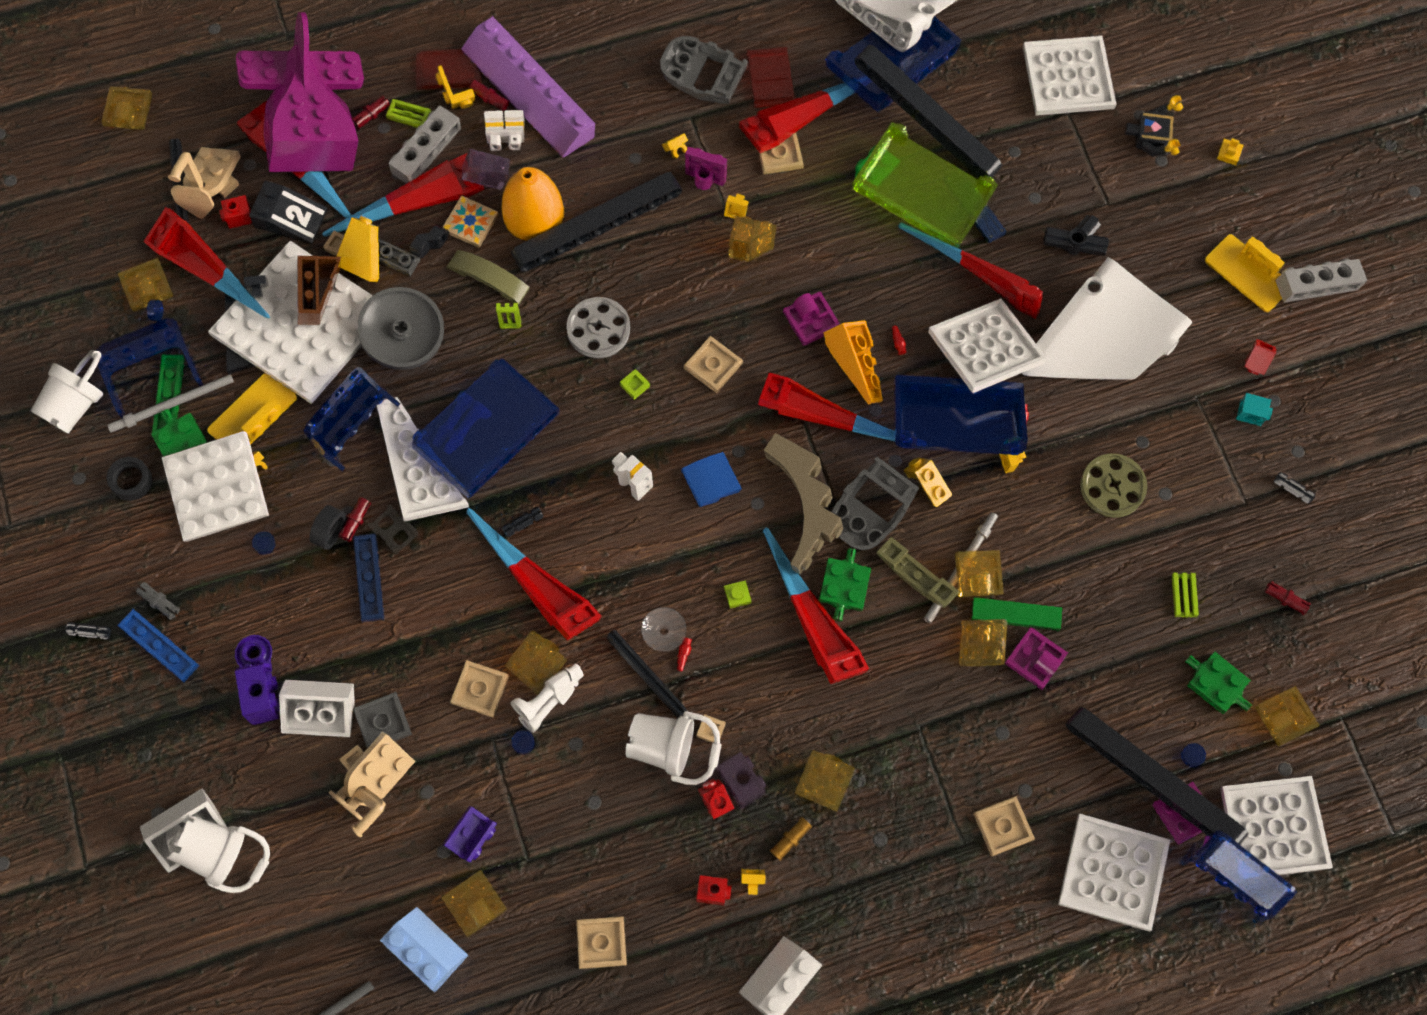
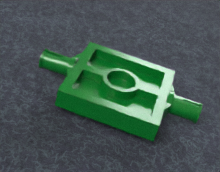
[151,409,208,457]
[819,548,871,622]
[1185,652,1252,714]

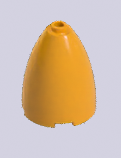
[502,167,564,241]

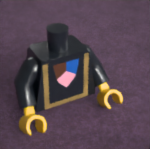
[1125,95,1183,157]

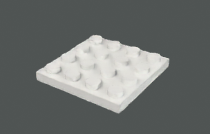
[1023,36,1116,115]
[928,299,1047,393]
[162,431,269,542]
[1220,776,1333,880]
[1058,814,1170,932]

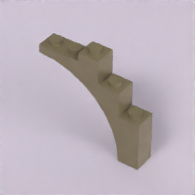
[764,433,843,575]

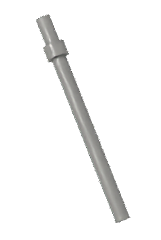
[107,374,234,433]
[924,512,998,624]

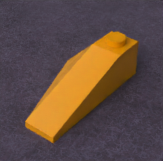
[823,320,883,405]

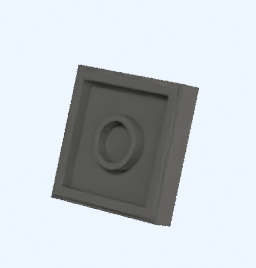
[353,692,412,749]

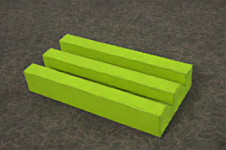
[386,99,431,128]
[496,303,521,329]
[1172,573,1199,617]

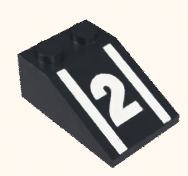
[249,181,328,245]

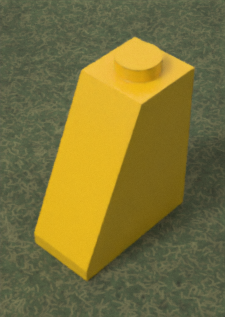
[336,216,379,282]

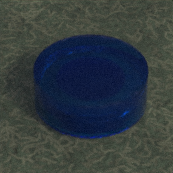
[147,300,164,321]
[252,531,276,555]
[511,730,535,754]
[1181,743,1206,767]

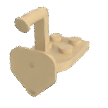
[168,147,241,219]
[329,732,415,837]

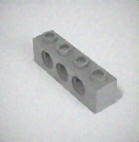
[389,105,461,184]
[1276,258,1368,303]

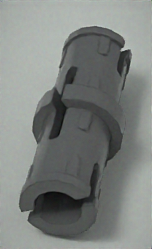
[136,582,180,620]

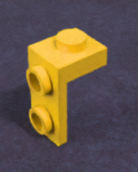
[435,65,475,109]
[904,458,952,507]

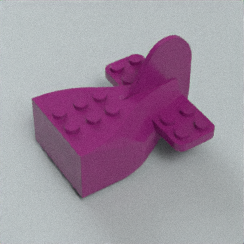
[236,12,364,172]

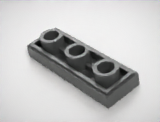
[378,239,420,277]

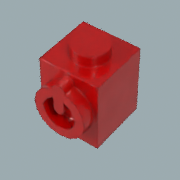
[698,779,735,819]

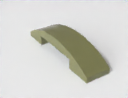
[447,250,530,305]
[877,537,959,608]

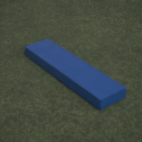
[117,609,200,682]

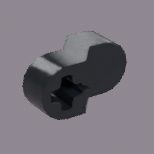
[410,224,449,258]

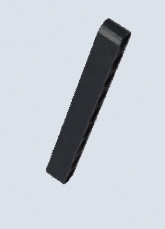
[854,45,1002,182]
[511,172,682,272]
[1065,707,1249,853]

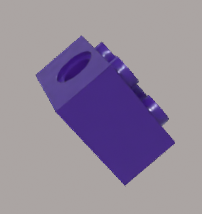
[235,635,280,725]

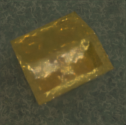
[729,216,777,262]

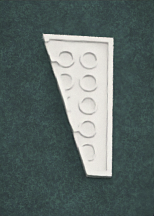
[376,397,469,522]

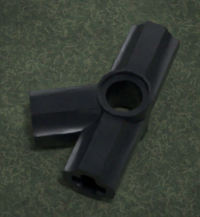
[1043,215,1109,256]

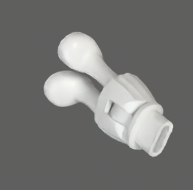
[511,663,584,733]

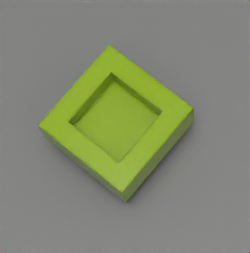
[620,369,650,400]
[724,580,751,609]

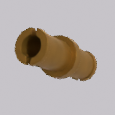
[770,817,812,861]

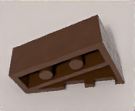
[297,255,341,325]

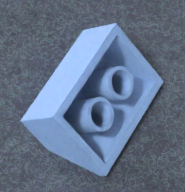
[380,907,468,992]

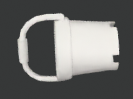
[30,350,103,434]
[626,711,722,785]
[167,814,270,893]

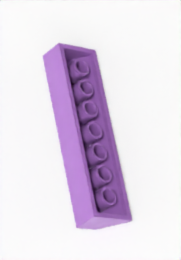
[462,17,595,158]

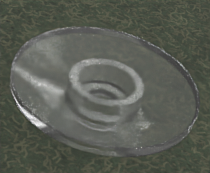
[642,607,686,651]

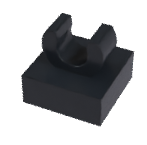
[244,275,269,298]

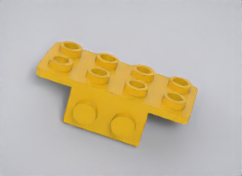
[1205,234,1285,312]
[207,373,297,445]

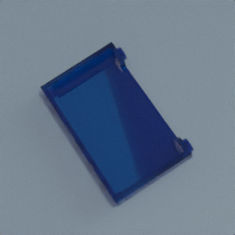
[826,16,961,113]
[412,358,560,499]
[894,375,1028,455]

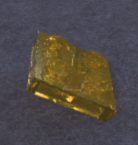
[102,86,152,130]
[118,258,174,312]
[955,550,1004,597]
[959,619,1007,666]
[505,631,567,695]
[1255,686,1320,747]
[795,750,855,811]
[441,870,507,937]

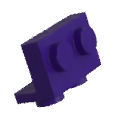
[442,806,497,863]

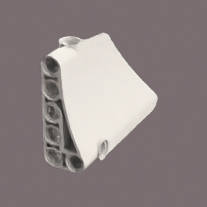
[836,0,957,52]
[1022,257,1192,380]

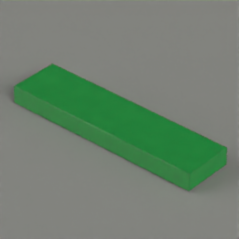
[152,354,185,433]
[971,597,1062,631]

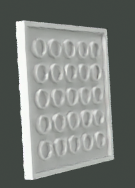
[208,241,372,404]

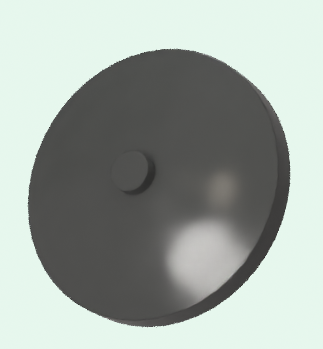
[358,287,444,370]

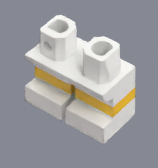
[484,110,525,151]
[612,452,653,501]

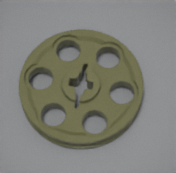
[1080,453,1147,518]

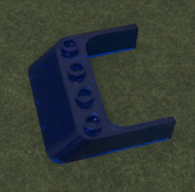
[97,318,204,419]
[304,367,400,471]
[1180,830,1297,924]

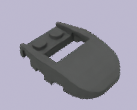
[660,36,748,105]
[832,457,919,550]

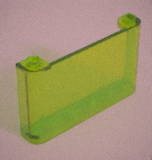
[852,122,998,249]

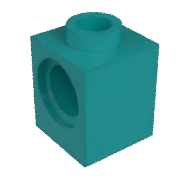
[1236,393,1273,426]

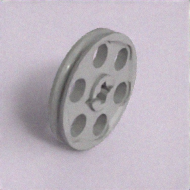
[567,297,630,358]

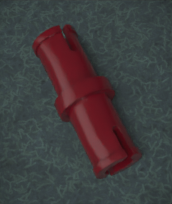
[469,80,510,112]
[352,95,390,130]
[338,497,371,542]
[1264,580,1311,615]

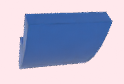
[681,452,742,507]

